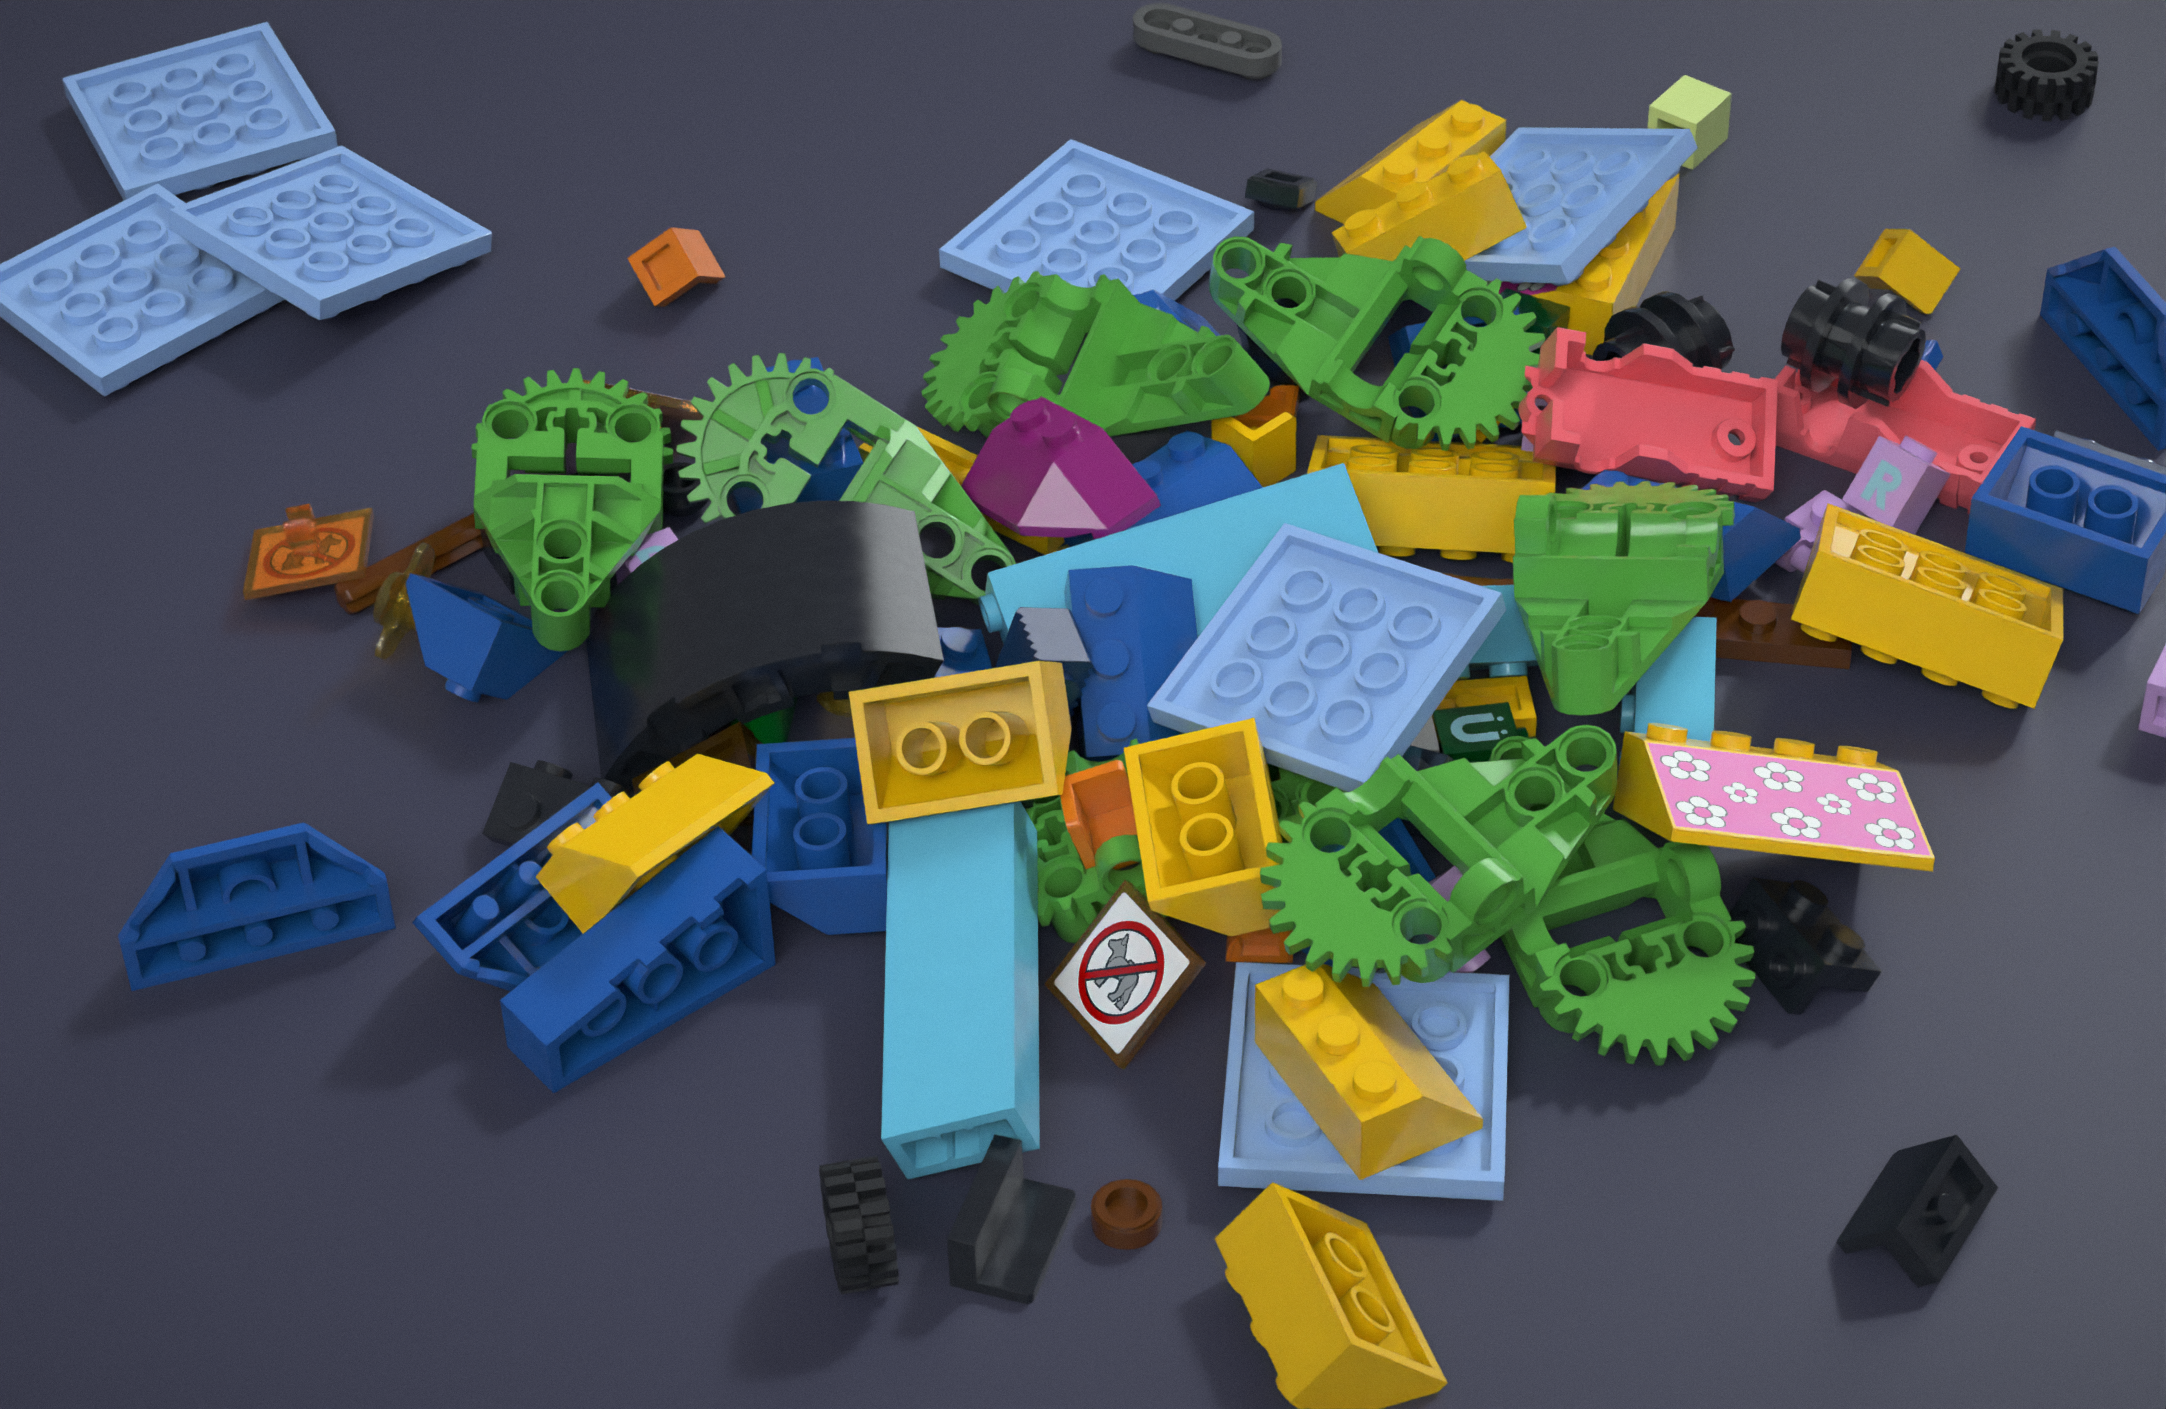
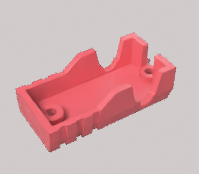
[1518,327,1778,503]
[1775,360,2036,514]

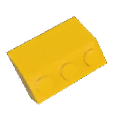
[1315,100,1507,224]
[1332,151,1527,261]
[849,661,1071,825]
[1124,718,1283,936]
[536,754,774,933]
[1255,964,1483,1180]
[1214,1182,1447,1409]

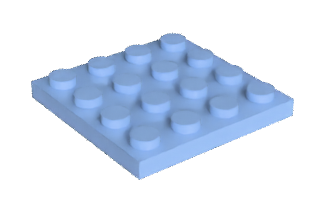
[62,22,338,200]
[1465,127,1698,286]
[939,139,1254,301]
[169,145,492,320]
[0,184,285,397]
[1147,523,1506,792]
[1218,962,1509,1201]

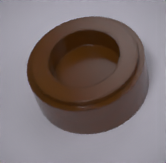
[1091,1179,1162,1250]

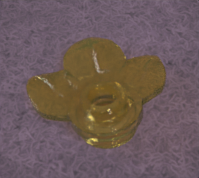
[373,542,435,660]

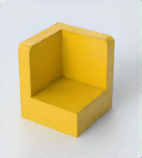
[1854,229,1960,314]
[1211,412,1297,488]

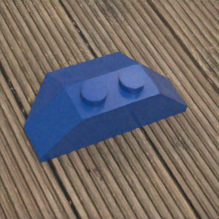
[2040,247,2166,451]
[412,783,612,991]
[118,823,396,991]

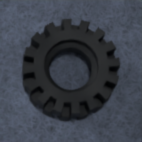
[1994,29,2099,122]
[819,1155,899,1294]

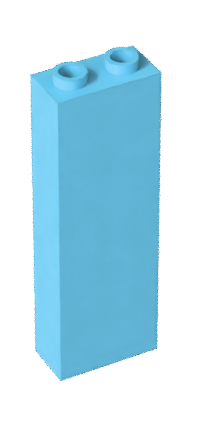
[978,463,1378,655]
[881,801,1040,1180]

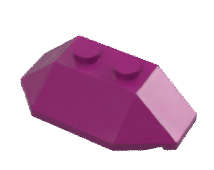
[961,396,1161,539]

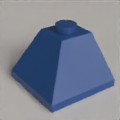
[405,573,567,702]

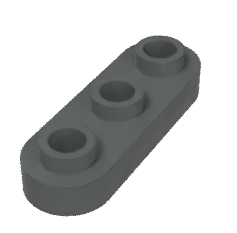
[1133,3,1282,80]

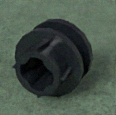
[1781,277,1926,409]
[1593,291,1735,372]

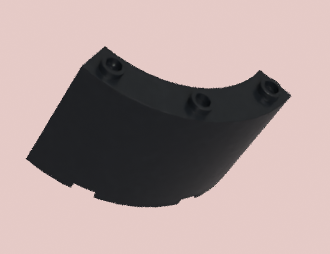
[586,501,944,790]

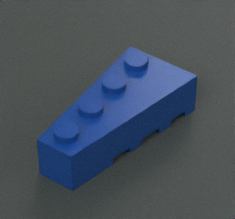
[500,826,776,1093]

